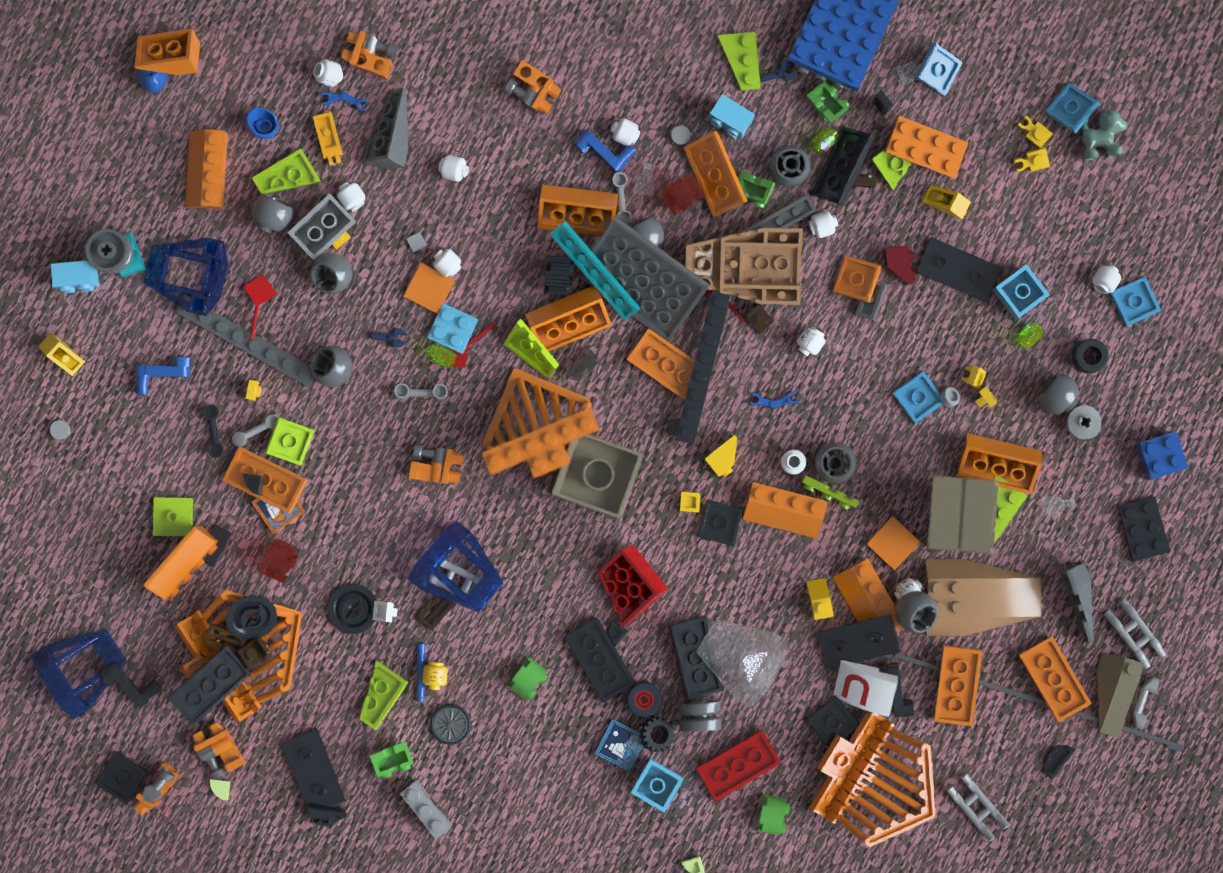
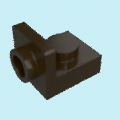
[852,172,877,189]
[745,304,774,334]
[235,637,270,669]

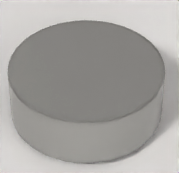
[671,126,690,146]
[940,387,960,407]
[50,420,70,440]

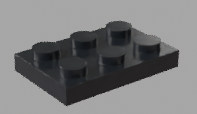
[1117,496,1171,562]

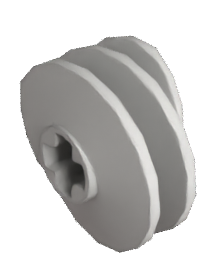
[1066,405,1101,440]

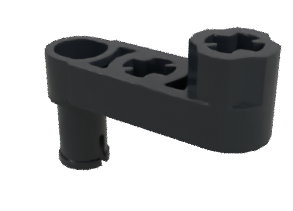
[99,660,163,708]
[875,662,914,718]

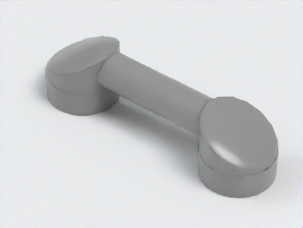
[612,172,632,225]
[394,383,448,401]
[232,414,280,447]
[1133,677,1159,730]

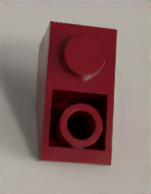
[883,245,916,286]

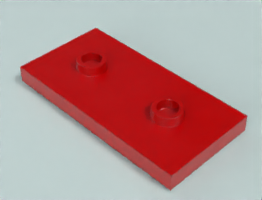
[696,729,781,802]

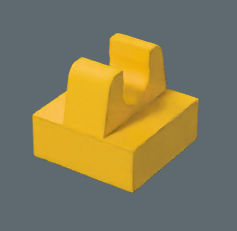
[961,365,986,390]
[975,386,997,408]

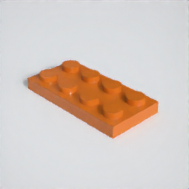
[884,116,968,179]
[683,131,747,217]
[627,328,695,400]
[222,446,308,514]
[1018,636,1092,723]
[934,645,983,726]

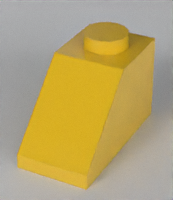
[922,185,971,219]
[38,333,85,376]
[704,435,737,477]
[806,578,834,620]

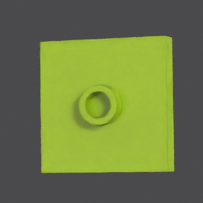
[264,417,314,466]
[153,498,193,536]

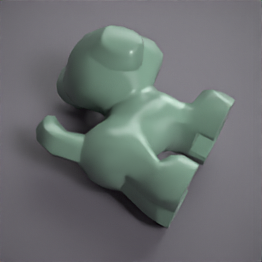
[1081,110,1128,161]

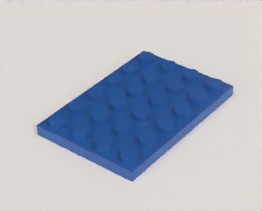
[788,0,899,91]

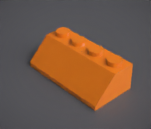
[185,129,228,210]
[537,185,618,237]
[525,286,612,352]
[956,433,1042,494]
[742,482,828,539]
[143,526,218,600]
[833,558,902,631]

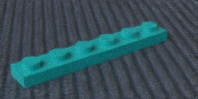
[550,221,640,321]

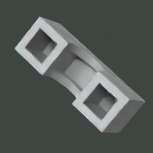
[400,780,452,839]

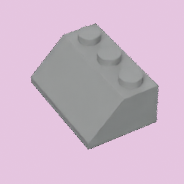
[288,194,356,261]

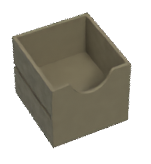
[552,435,643,519]
[928,476,999,554]

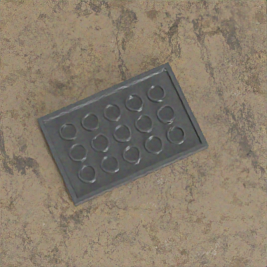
[577,217,710,342]

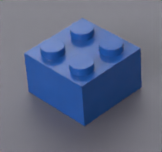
[1135,431,1188,480]

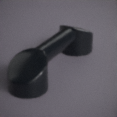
[203,404,224,458]

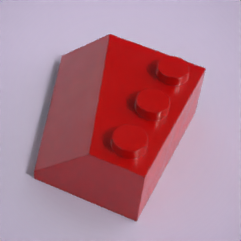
[598,544,669,628]

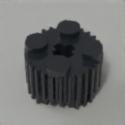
[544,255,574,295]

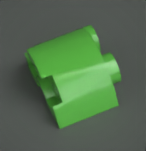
[807,81,850,124]
[738,171,775,209]
[507,657,548,701]
[370,741,414,779]
[757,794,790,836]

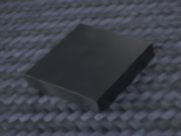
[697,499,744,546]
[806,696,859,747]
[95,751,149,805]

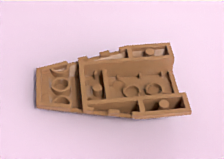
[686,227,803,305]
[925,559,1041,636]

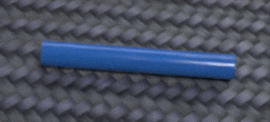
[417,644,425,702]

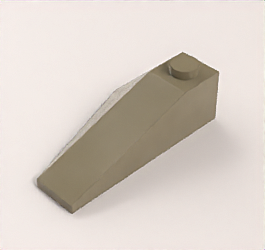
[1096,653,1144,738]

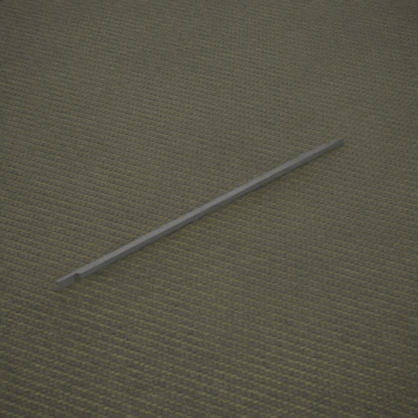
[884,653,1185,752]

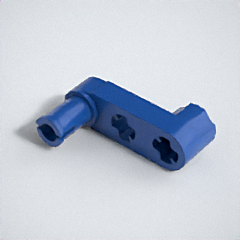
[573,129,637,173]
[135,357,190,395]

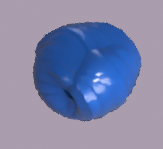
[136,69,168,93]
[243,107,279,139]

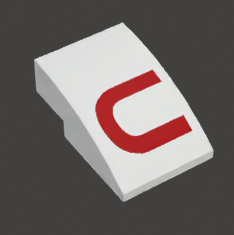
[833,660,898,717]

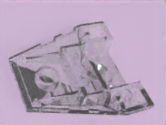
[696,619,790,708]

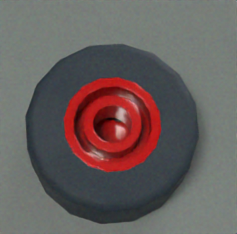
[627,682,661,717]

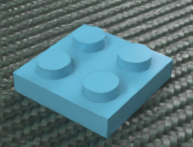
[427,303,478,354]

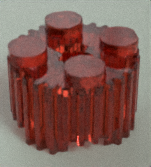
[661,173,706,216]
[258,538,299,583]

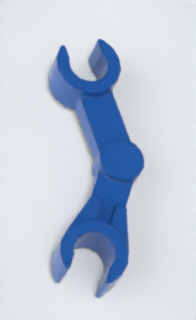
[320,92,369,112]
[749,391,799,409]

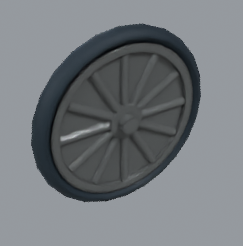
[430,704,471,745]

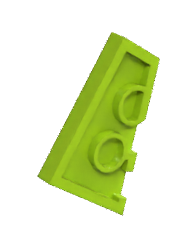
[871,148,911,190]
[360,660,408,730]

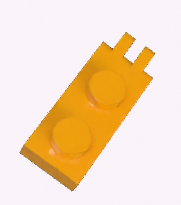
[313,112,343,166]

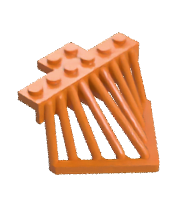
[482,369,600,478]
[174,590,302,723]
[809,711,935,847]

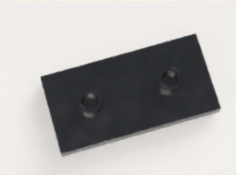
[810,126,875,206]
[916,237,1001,303]
[817,614,902,669]
[668,616,724,700]
[564,617,636,703]
[167,645,251,727]
[282,729,346,808]

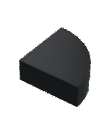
[244,474,264,496]
[609,619,628,646]

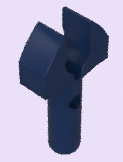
[760,61,797,82]
[371,328,408,348]

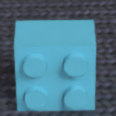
[708,94,755,140]
[51,260,99,294]
[992,264,1050,320]
[631,757,684,812]

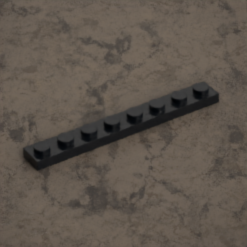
[675,291,731,445]

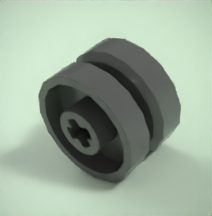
[85,229,134,274]
[678,699,722,731]

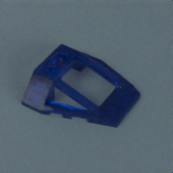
[143,237,229,316]
[407,521,504,613]
[32,629,127,720]

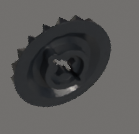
[328,584,376,634]
[226,594,277,639]

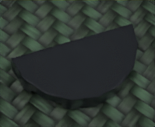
[1044,745,1076,779]
[307,804,346,826]

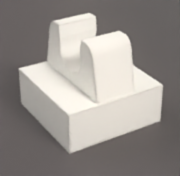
[373,601,397,622]

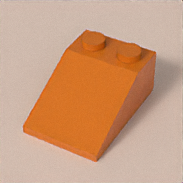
[135,28,200,75]

